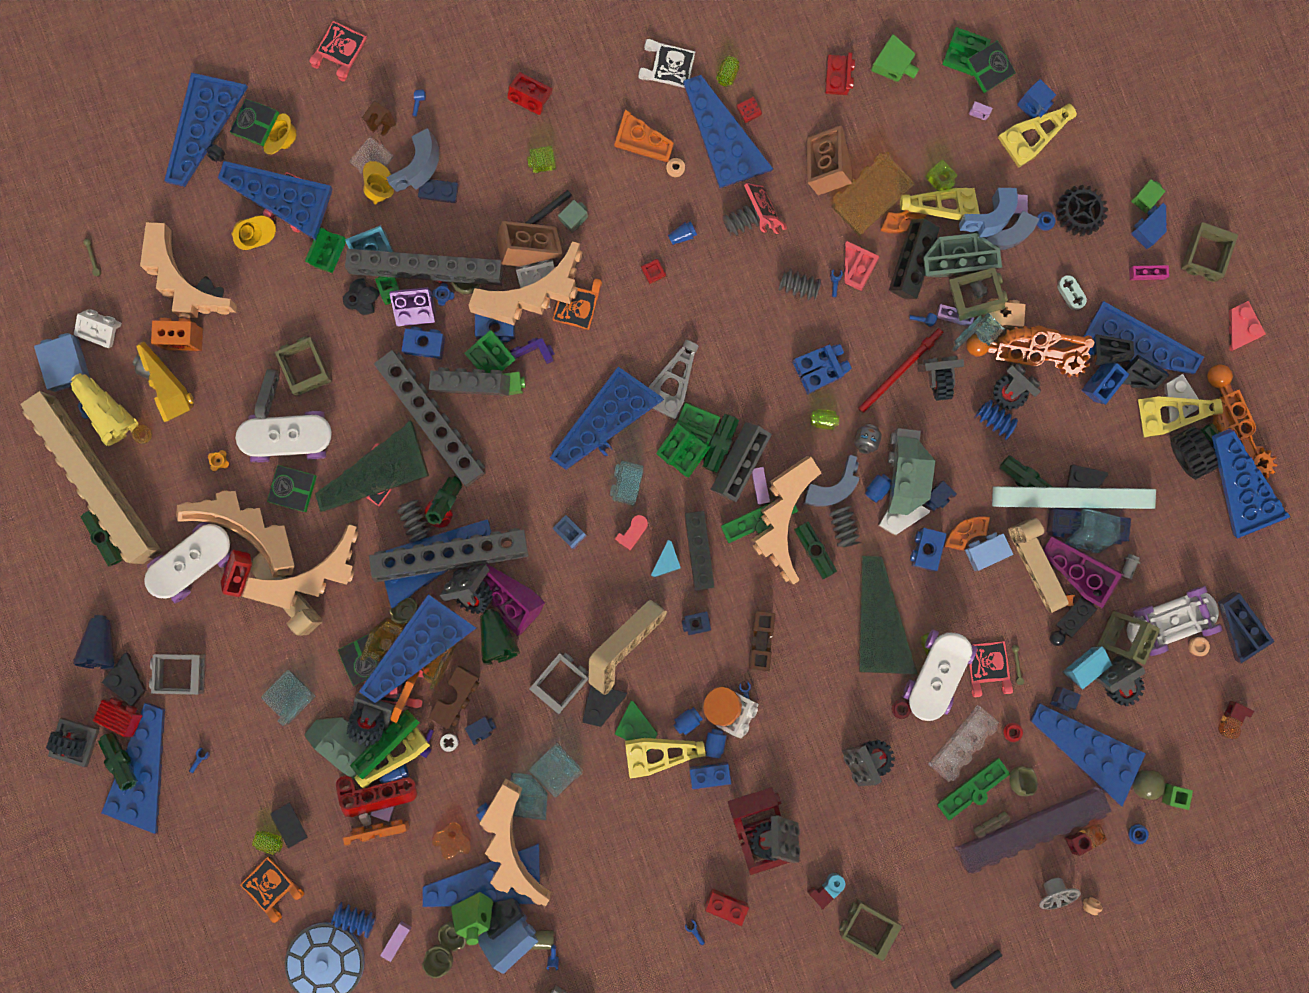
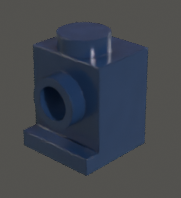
[926,481,957,511]
[681,611,711,635]
[1050,686,1081,712]
[464,715,497,745]

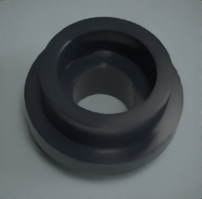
[206,144,225,162]

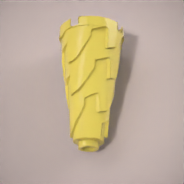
[71,373,139,446]

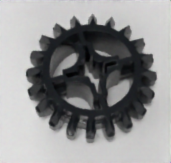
[1055,185,1109,237]

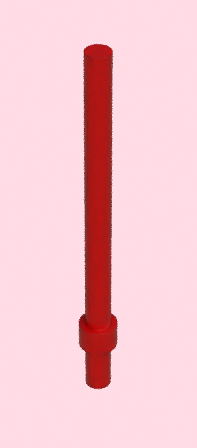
[858,328,944,413]

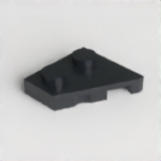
[1093,334,1134,365]
[1122,355,1169,389]
[1066,465,1108,488]
[101,653,146,706]
[582,685,627,727]
[486,898,524,940]

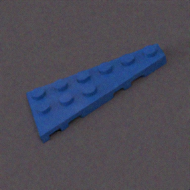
[164,73,248,187]
[683,75,773,189]
[218,161,333,240]
[550,367,664,470]
[384,519,492,608]
[359,594,476,703]
[101,703,165,834]
[423,843,540,907]

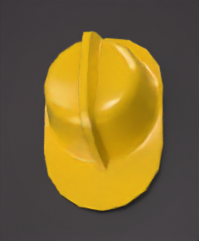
[263,114,297,155]
[363,161,394,205]
[231,215,276,250]

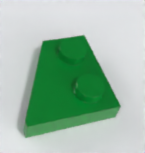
[615,700,658,751]

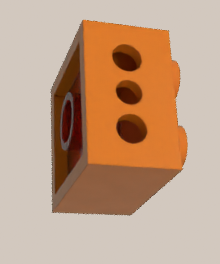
[151,318,203,351]

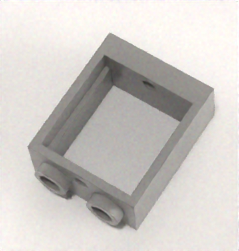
[530,652,589,714]
[149,654,206,694]

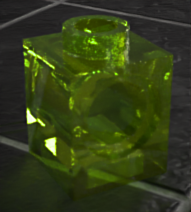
[527,146,556,173]
[925,159,958,191]

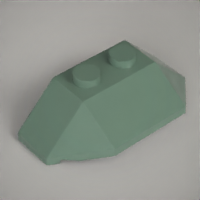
[923,233,1002,277]
[888,436,935,515]
[304,717,377,779]

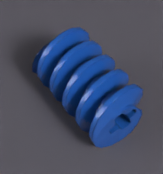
[974,400,1018,440]
[331,902,376,938]

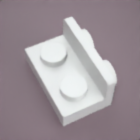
[516,259,555,288]
[74,309,122,348]
[716,693,759,738]

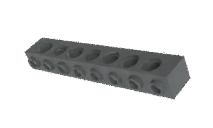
[345,249,503,286]
[374,350,485,487]
[369,528,529,582]

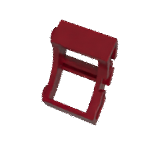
[727,787,790,875]

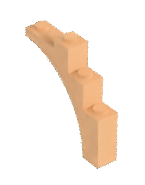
[140,222,237,319]
[468,241,583,325]
[752,456,821,585]
[176,491,294,578]
[242,525,358,609]
[479,778,552,907]

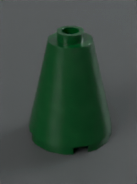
[480,609,520,665]

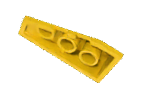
[136,341,194,422]

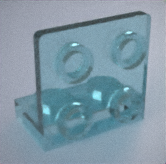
[952,313,1005,352]
[1066,508,1121,553]
[261,670,316,726]
[529,743,584,797]

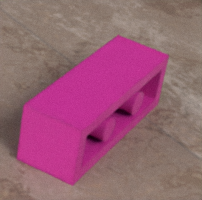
[1129,265,1169,280]

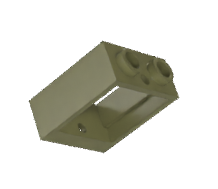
[1181,222,1238,282]
[949,267,1008,321]
[275,336,332,397]
[1098,611,1160,665]
[839,899,902,961]

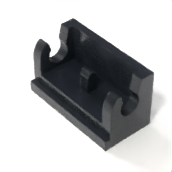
[270,803,308,848]

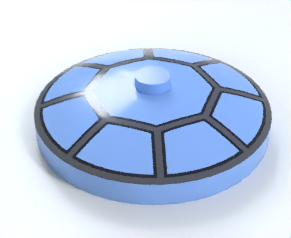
[285,922,365,993]

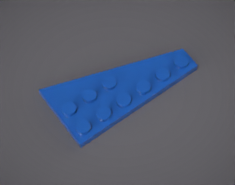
[1083,301,1204,374]
[1212,429,1290,538]
[1030,703,1146,806]

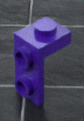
[511,337,555,364]

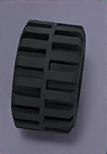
[1170,426,1218,480]

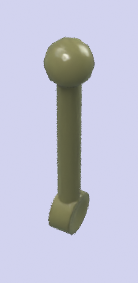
[83,238,101,277]
[1012,645,1024,685]

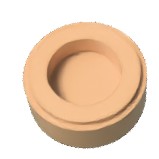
[1188,637,1210,656]

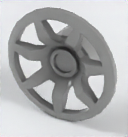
[1039,878,1081,910]

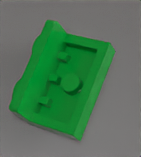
[305,227,347,274]

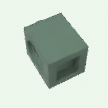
[558,200,588,233]

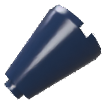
[73,615,115,669]

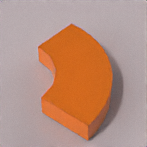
[881,210,927,233]
[944,516,990,551]
[390,671,420,723]

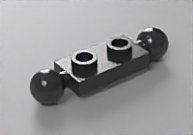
[1049,589,1102,646]

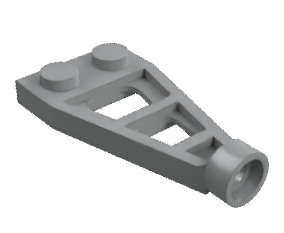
[649,340,699,420]

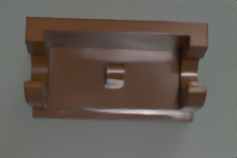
[362,100,397,136]

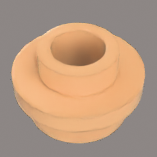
[666,158,685,177]
[1083,897,1103,915]

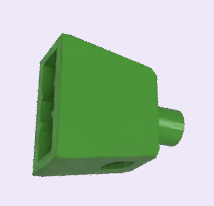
[871,34,920,82]
[451,892,493,945]

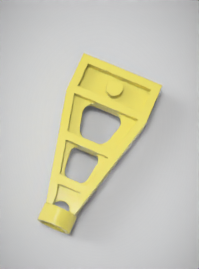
[998,104,1077,168]
[900,188,980,220]
[1138,396,1223,437]
[354,726,430,789]
[625,738,705,778]

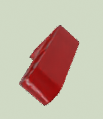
[336,775,417,817]

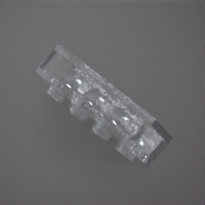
[928,706,999,782]

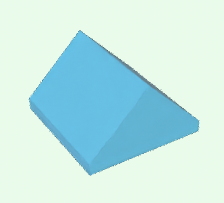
[345,225,393,252]
[651,540,681,577]
[1062,646,1112,690]

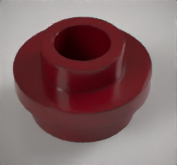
[891,699,911,719]

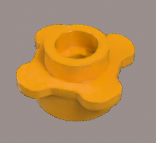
[208,450,229,471]

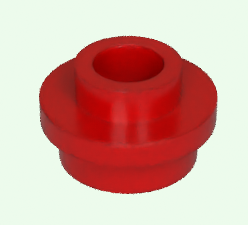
[1003,722,1023,742]

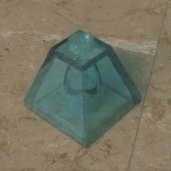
[510,773,548,820]

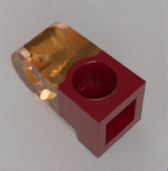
[1218,701,1254,739]
[1065,824,1107,856]

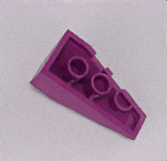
[1043,536,1124,608]
[477,564,545,636]

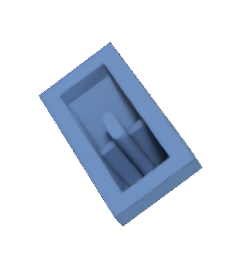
[552,515,587,549]

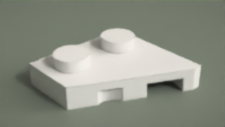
[1164,374,1198,423]
[878,506,930,535]

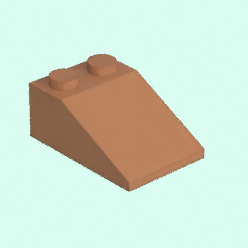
[807,126,852,195]
[496,221,562,266]

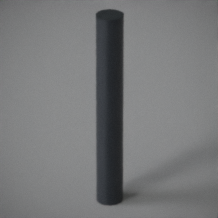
[525,190,572,224]
[950,949,1003,989]

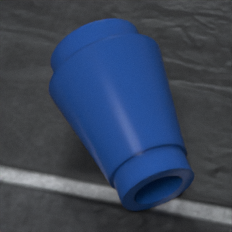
[668,221,697,245]

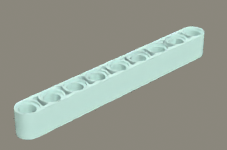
[992,486,1156,509]

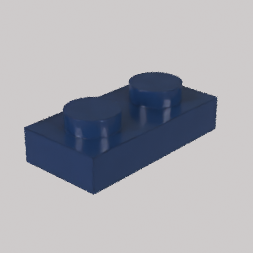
[418,179,459,203]

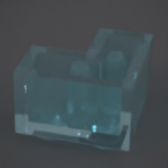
[610,460,644,506]

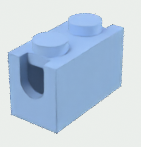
[965,532,1014,571]

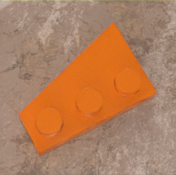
[614,109,674,163]
[343,819,410,846]

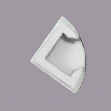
[359,800,371,826]

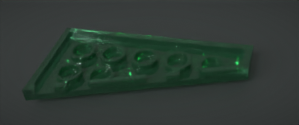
[315,421,429,512]
[859,556,918,674]

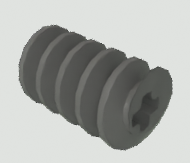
[723,203,760,236]
[778,269,821,301]
[397,499,431,542]
[829,506,862,548]

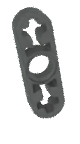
[255,369,279,419]

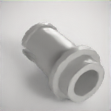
[970,281,988,298]
[1122,554,1140,580]

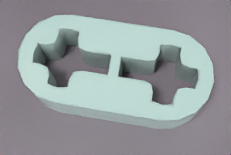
[1057,275,1087,310]

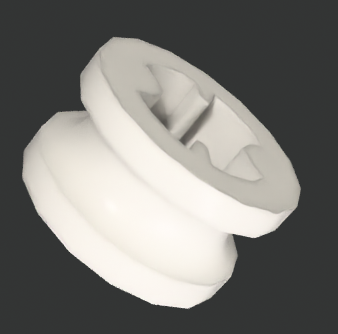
[440,733,459,752]

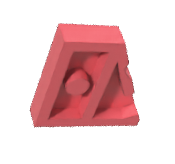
[845,241,879,291]
[1229,301,1266,351]

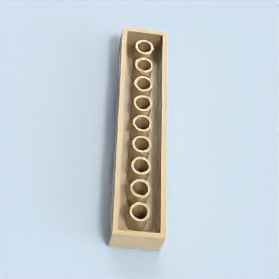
[20,391,162,564]

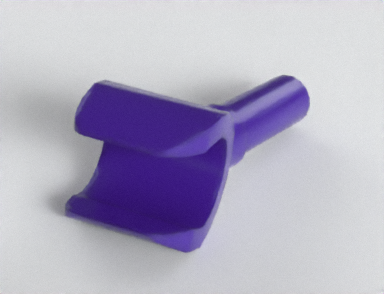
[420,729,434,758]

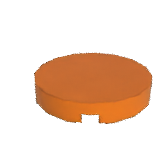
[703,687,742,726]

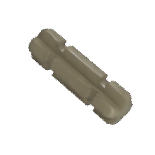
[974,812,1011,839]

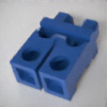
[792,344,852,395]

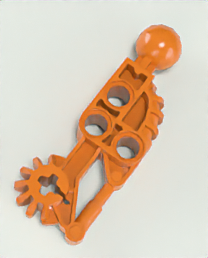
[966,326,1094,378]
[1207,364,1278,479]

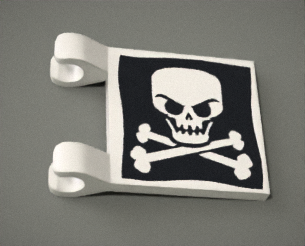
[638,39,695,88]

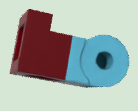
[807,873,845,909]

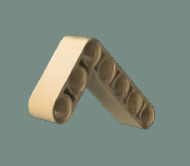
[1008,518,1069,613]
[250,553,323,636]
[589,600,667,695]

